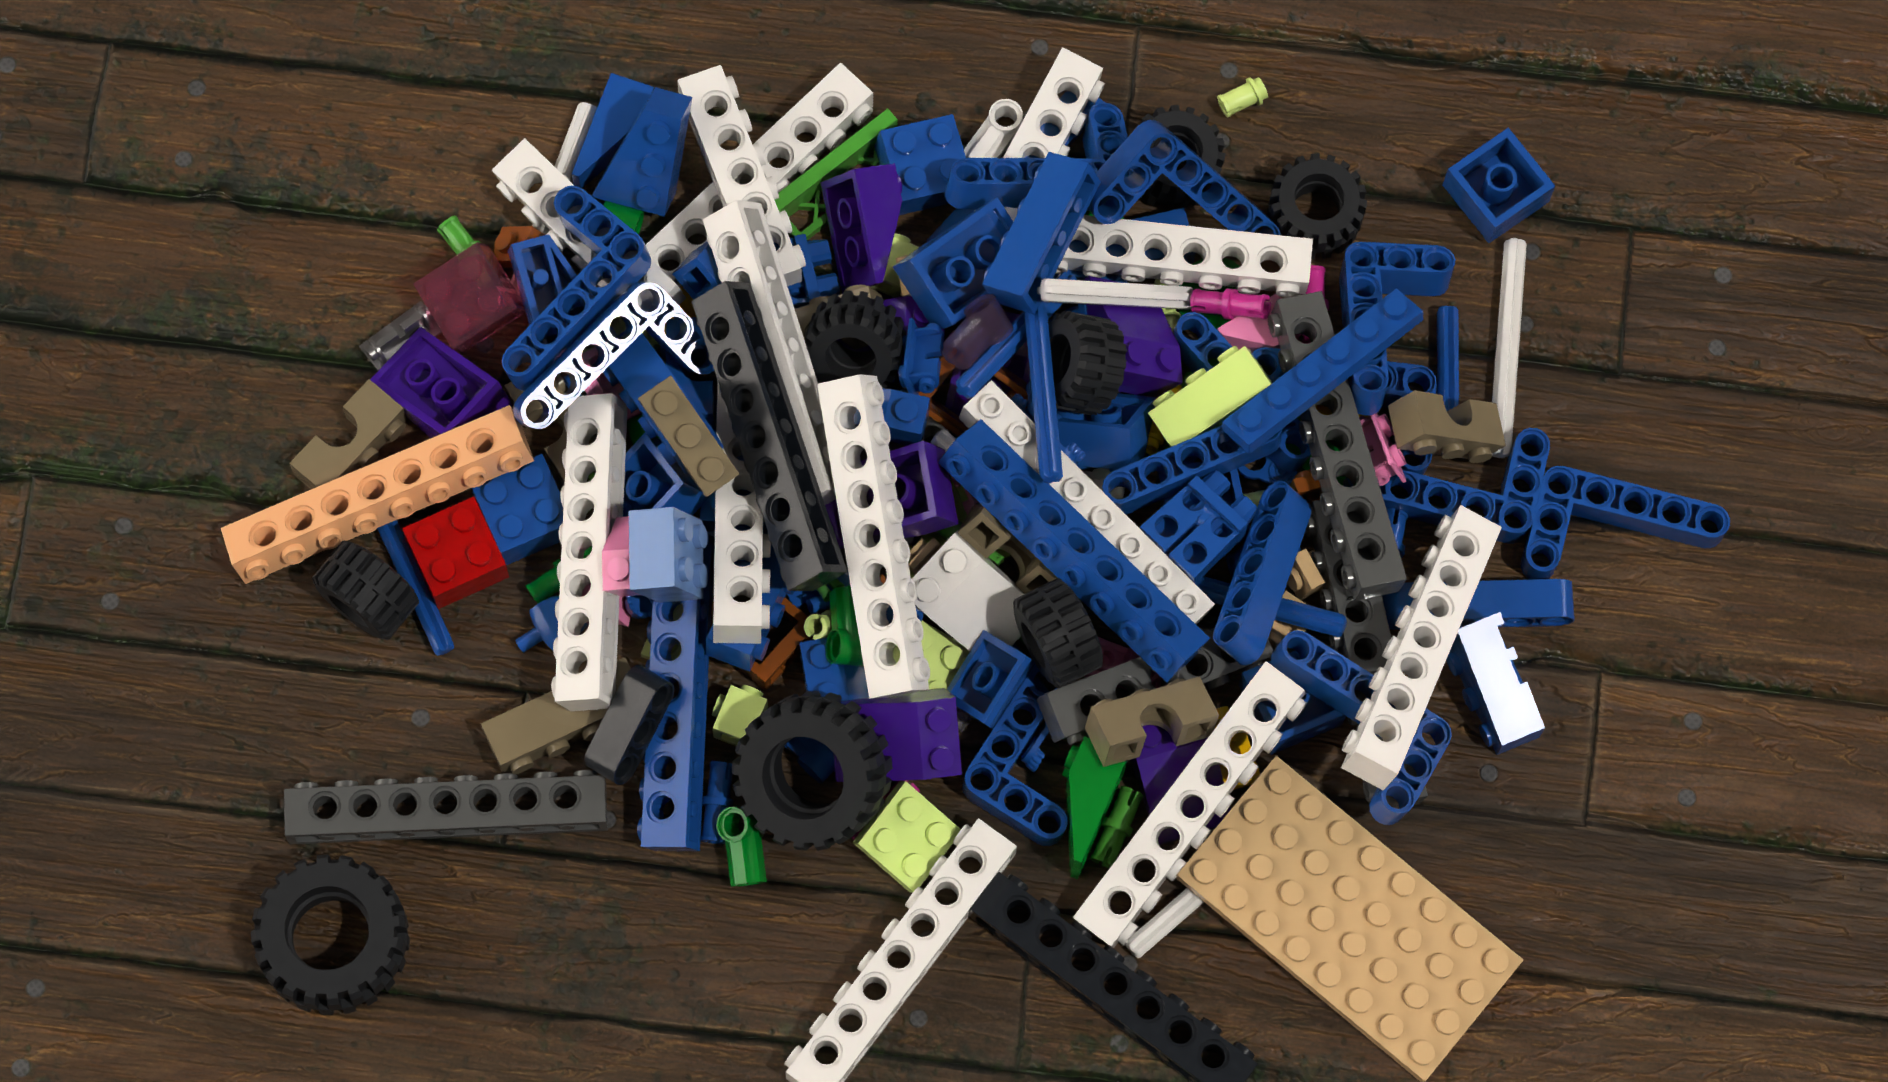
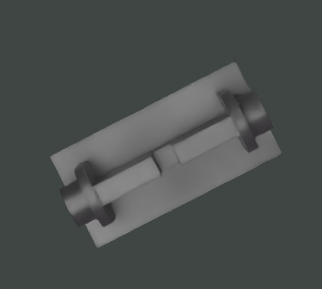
[359,301,444,371]

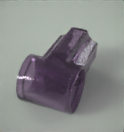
[941,294,1014,370]

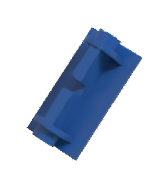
[898,318,945,395]

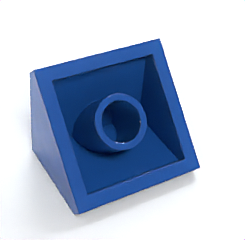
[947,630,1035,729]

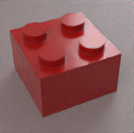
[402,496,509,609]

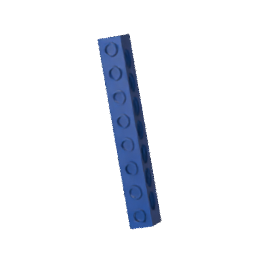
[938,419,1210,682]
[637,534,715,851]

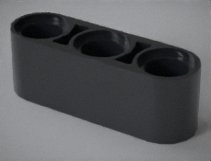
[585,665,674,785]

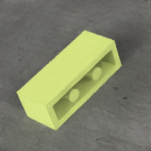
[1148,346,1272,447]

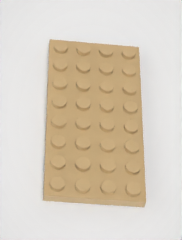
[1176,756,1523,1082]

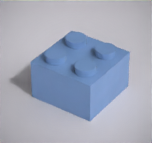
[629,507,708,603]

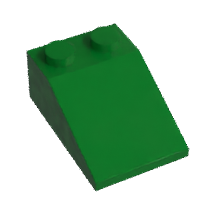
[1062,736,1127,880]

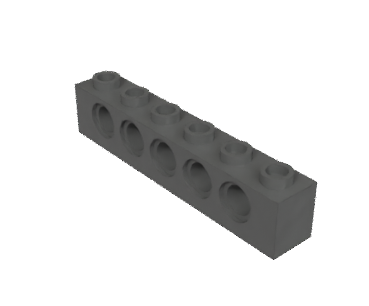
[1036,628,1273,745]

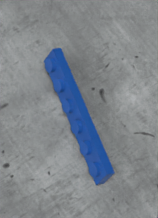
[1222,288,1423,454]

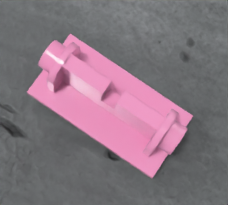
[1359,413,1407,486]

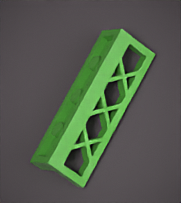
[775,108,898,240]

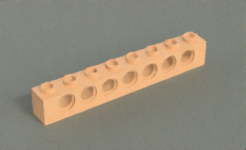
[221,405,534,584]

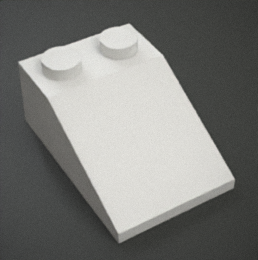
[912,531,1024,651]

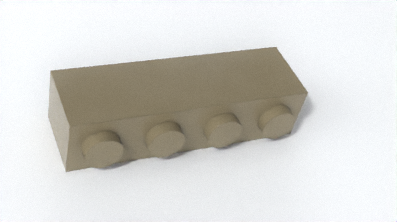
[481,657,631,774]

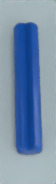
[1437,306,1459,411]

